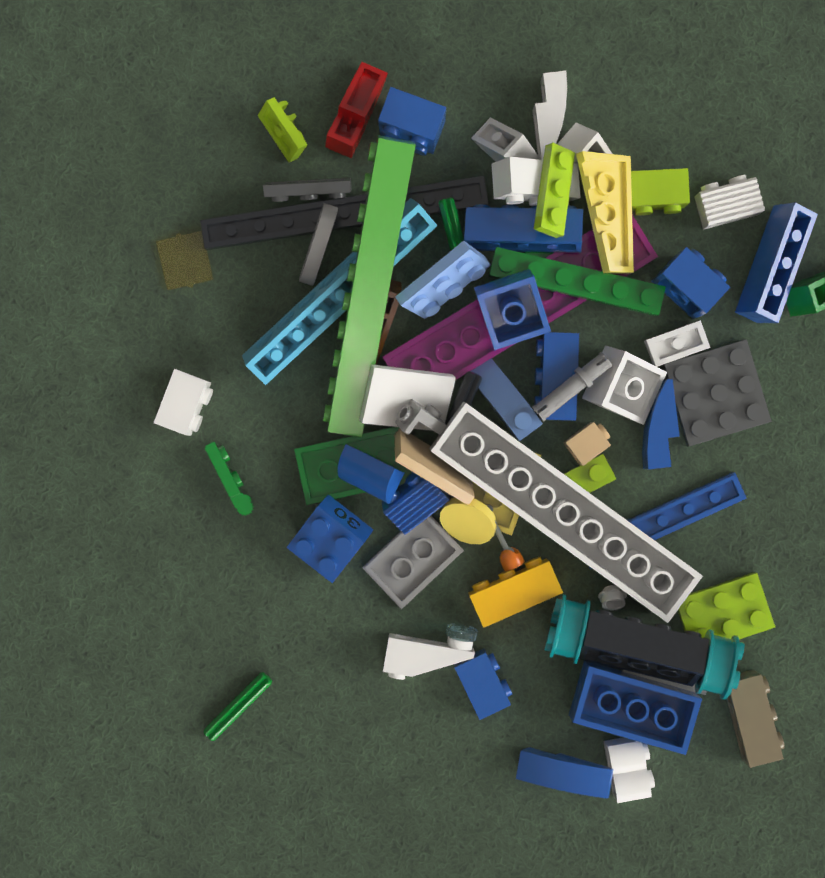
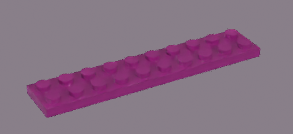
[383,214,658,380]

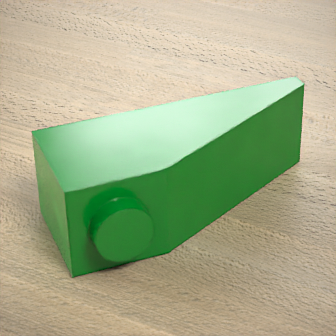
[786,271,825,317]

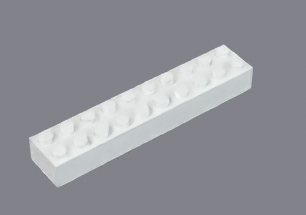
[429,402,703,623]

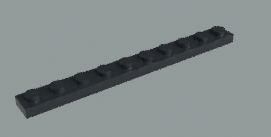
[200,176,488,250]

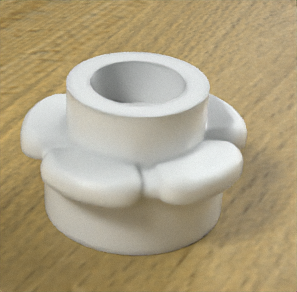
[598,585,627,610]

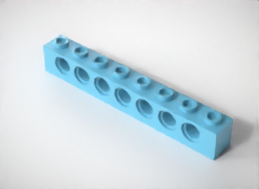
[242,198,438,385]

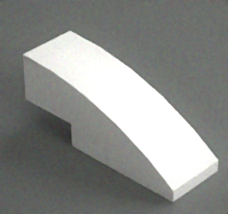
[533,71,567,160]

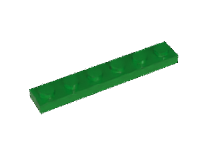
[489,247,666,316]

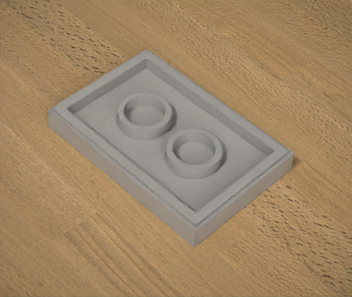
[362,516,464,609]

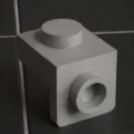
[395,399,447,435]

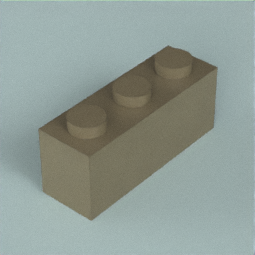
[727,670,785,768]

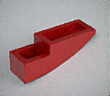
[325,62,388,159]

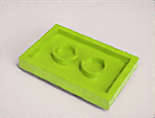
[677,572,775,639]

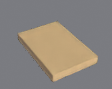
[394,428,475,505]

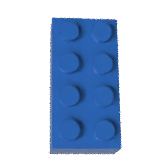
[569,660,702,755]

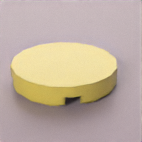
[440,497,497,544]

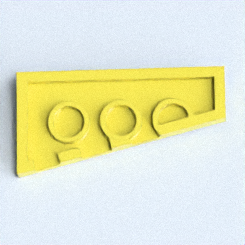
[576,151,634,274]

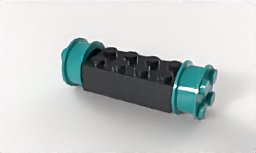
[545,594,745,700]

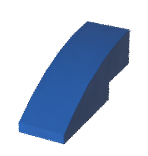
[642,379,680,470]
[516,747,614,798]

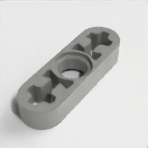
[299,203,338,286]

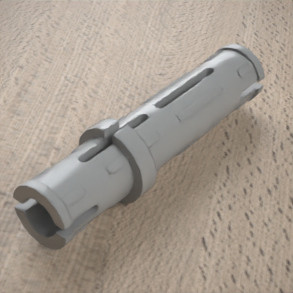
[532,352,613,422]

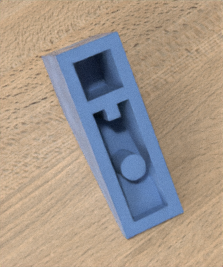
[471,358,543,441]

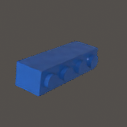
[735,202,818,323]
[464,204,583,253]

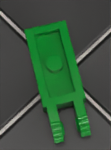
[205,442,254,516]

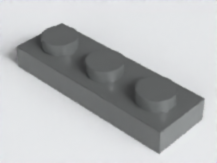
[263,178,352,202]

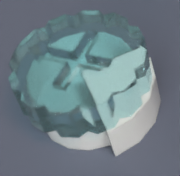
[446,623,478,651]

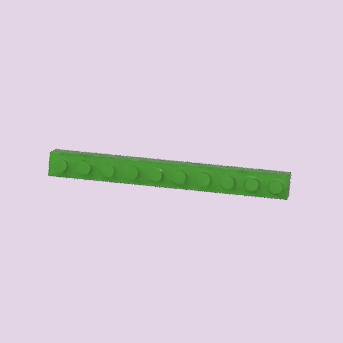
[323,135,416,437]

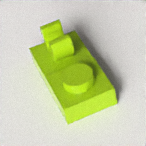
[257,97,307,163]

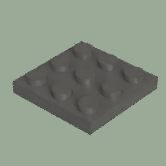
[663,339,772,446]

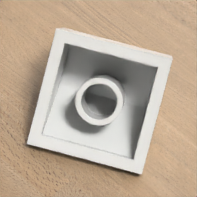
[582,346,667,425]

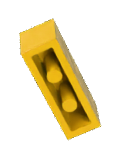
[468,557,563,628]

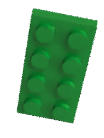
[294,427,412,505]

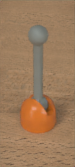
[485,504,525,571]

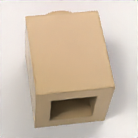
[563,422,611,466]

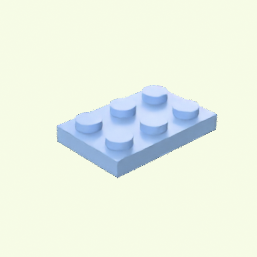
[395,241,491,319]

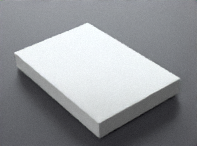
[359,364,456,430]

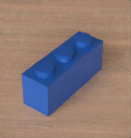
[534,332,579,421]

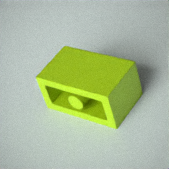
[631,168,690,215]

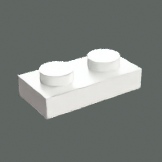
[644,320,710,367]

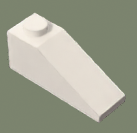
[383,633,475,679]

